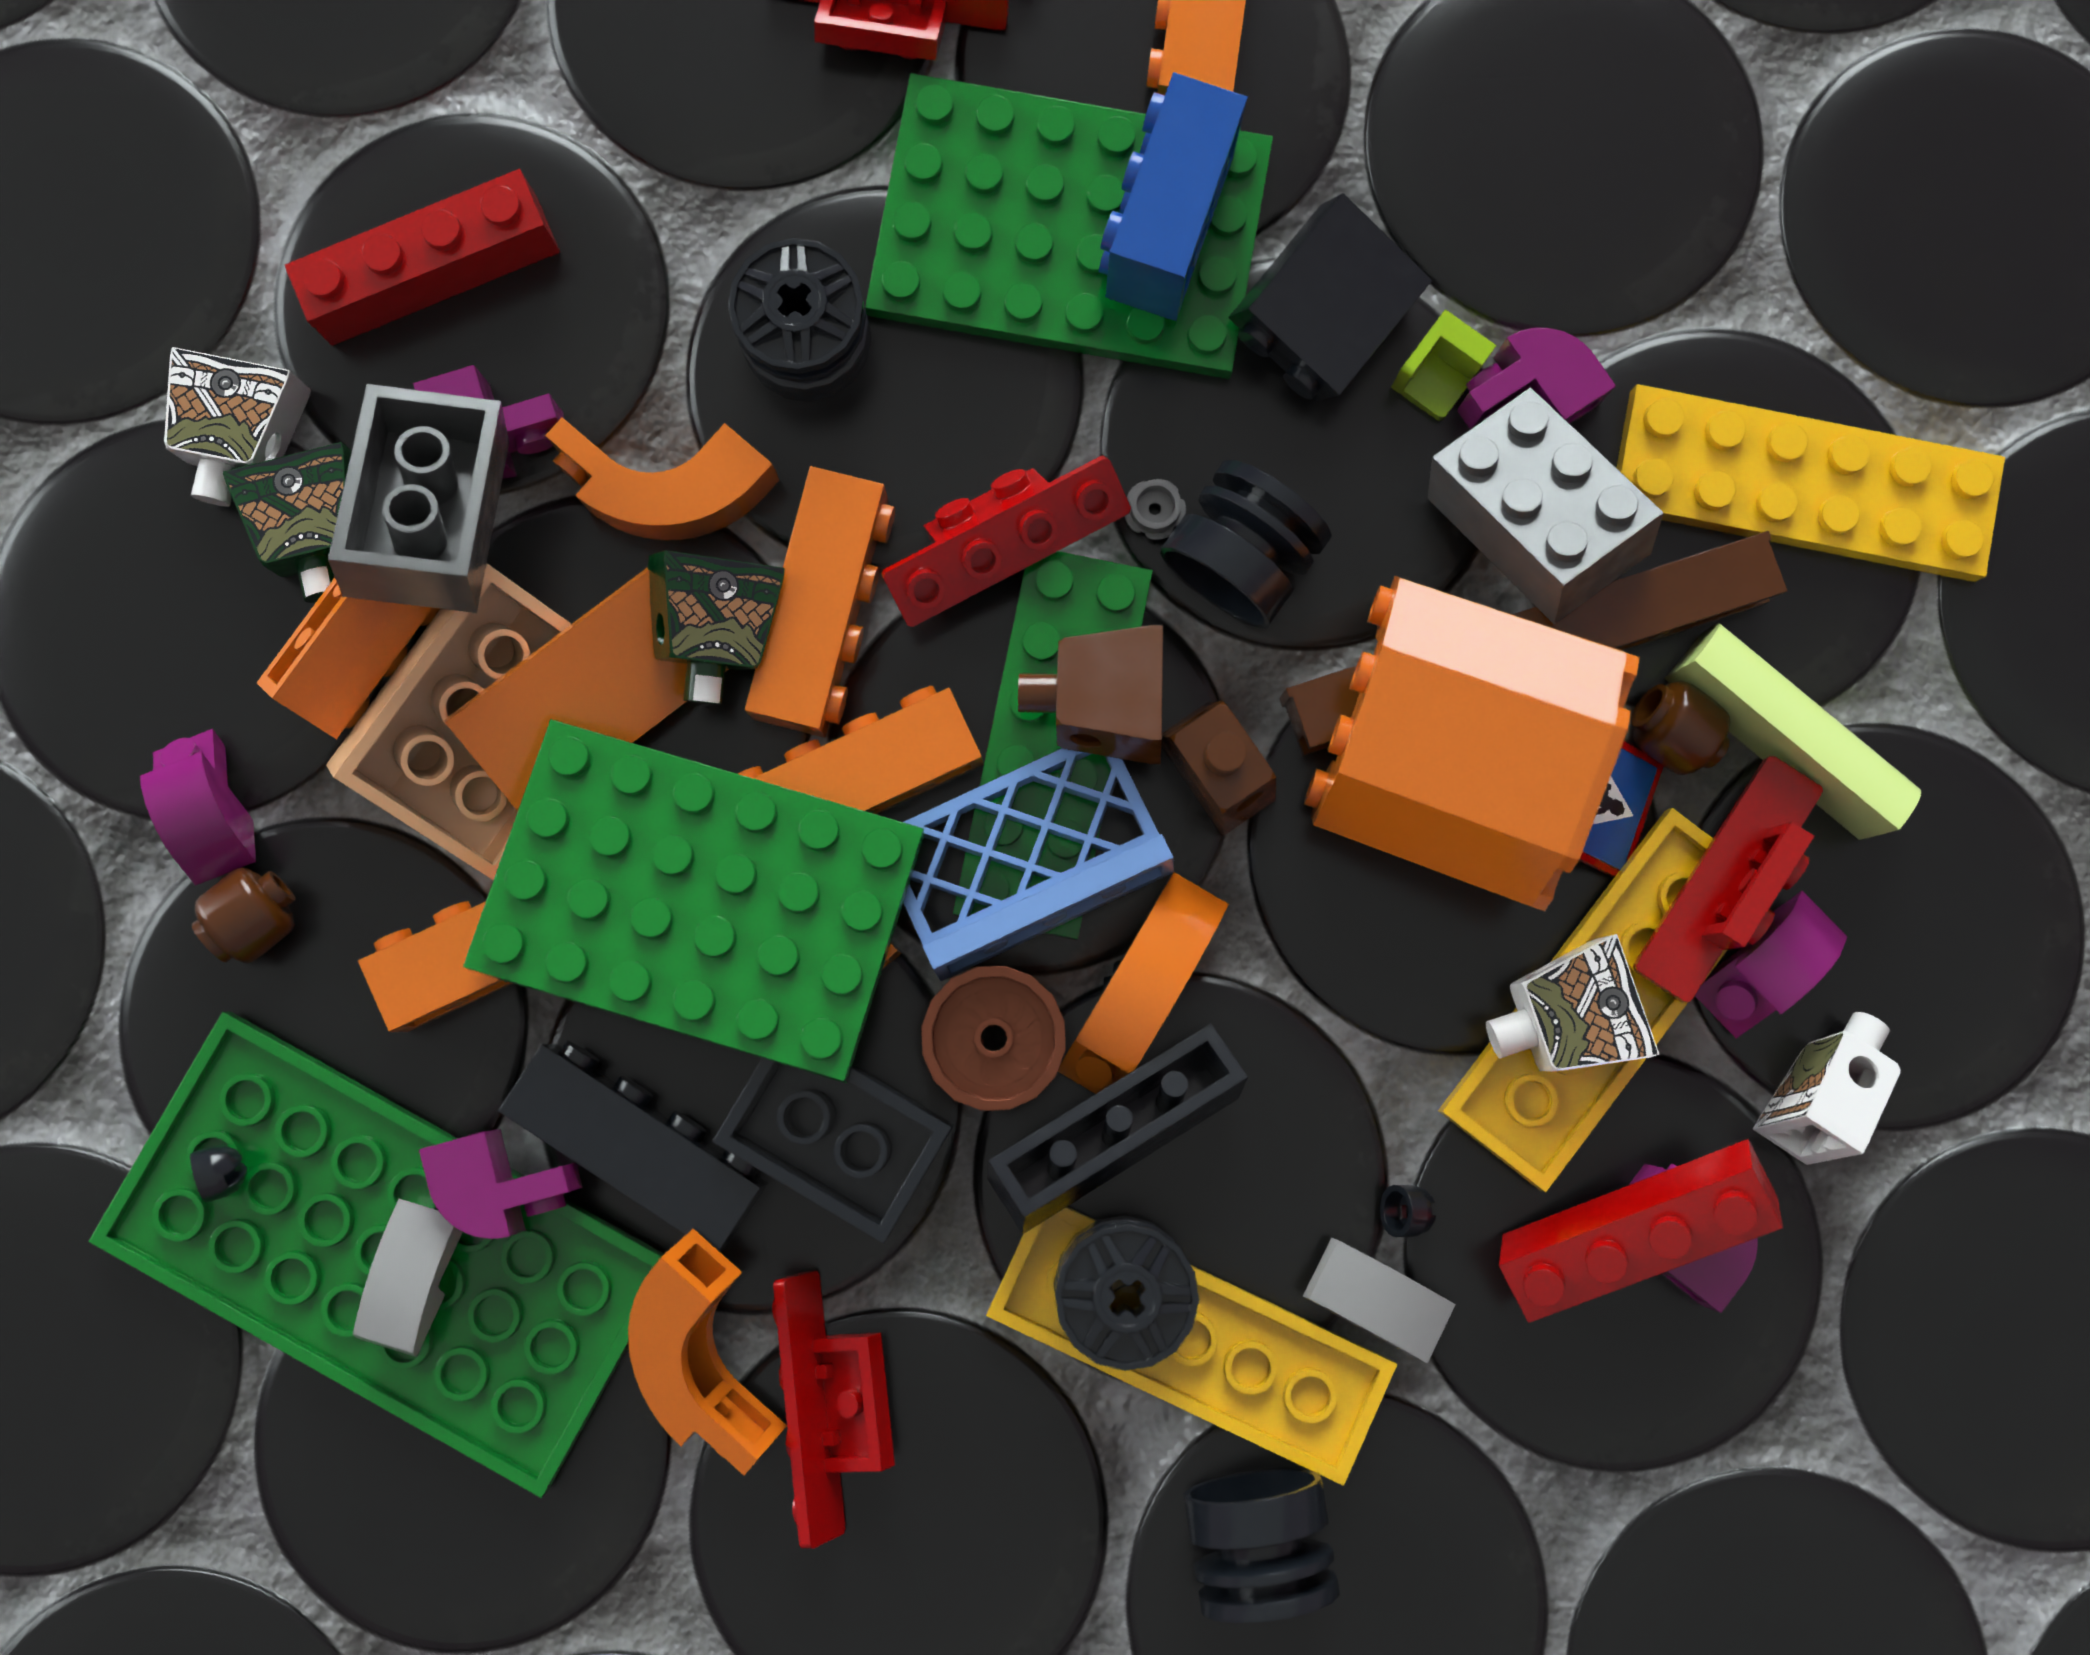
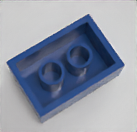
[1098,72,1248,321]

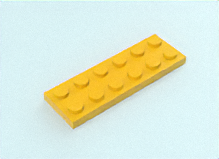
[1616,384,2005,582]
[1438,808,1727,1192]
[986,1207,1397,1486]

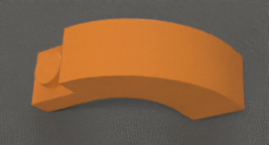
[545,417,780,540]
[1058,872,1229,1094]
[628,1229,787,1476]

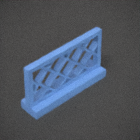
[903,748,1174,981]

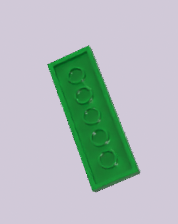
[953,551,1153,941]

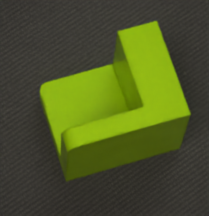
[1391,309,1497,421]

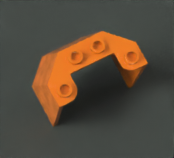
[1304,576,1639,911]

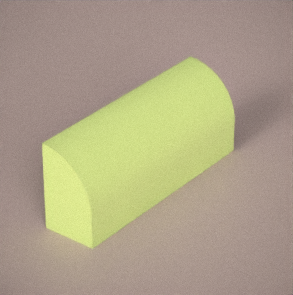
[1665,623,1921,840]

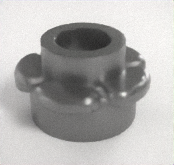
[1125,479,1186,540]

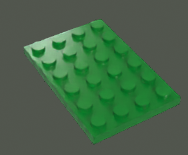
[865,73,1273,379]
[463,719,925,1083]

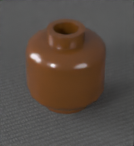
[1631,681,1730,775]
[192,868,296,963]

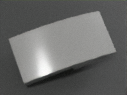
[353,1199,462,1357]
[1303,1238,1456,1364]

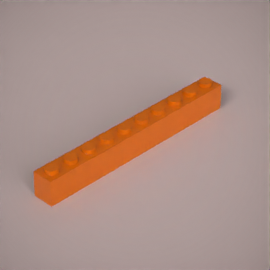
[358,686,983,1032]

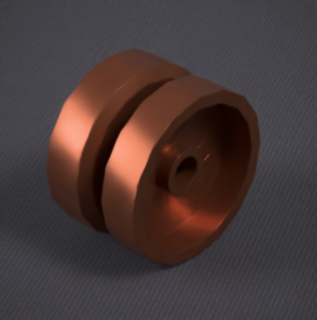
[922,966,1066,1111]

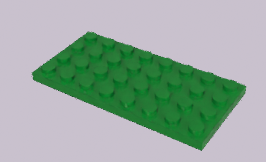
[88,1012,664,1498]

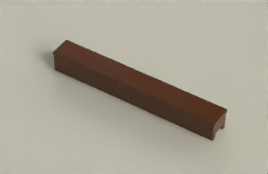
[1279,530,1787,756]

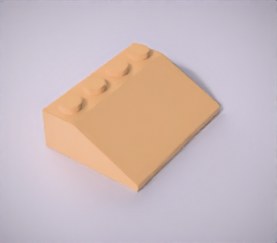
[326,563,571,880]

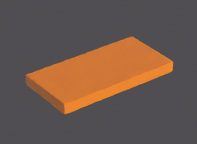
[444,567,729,811]

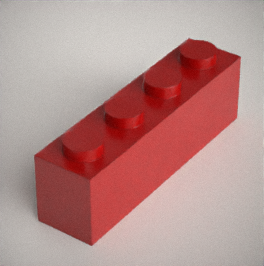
[284,169,560,346]
[1499,1139,1783,1323]

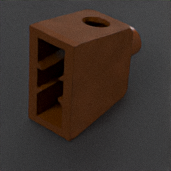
[1018,625,1163,764]
[1161,701,1277,836]

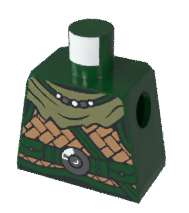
[223,442,352,603]
[648,550,785,705]

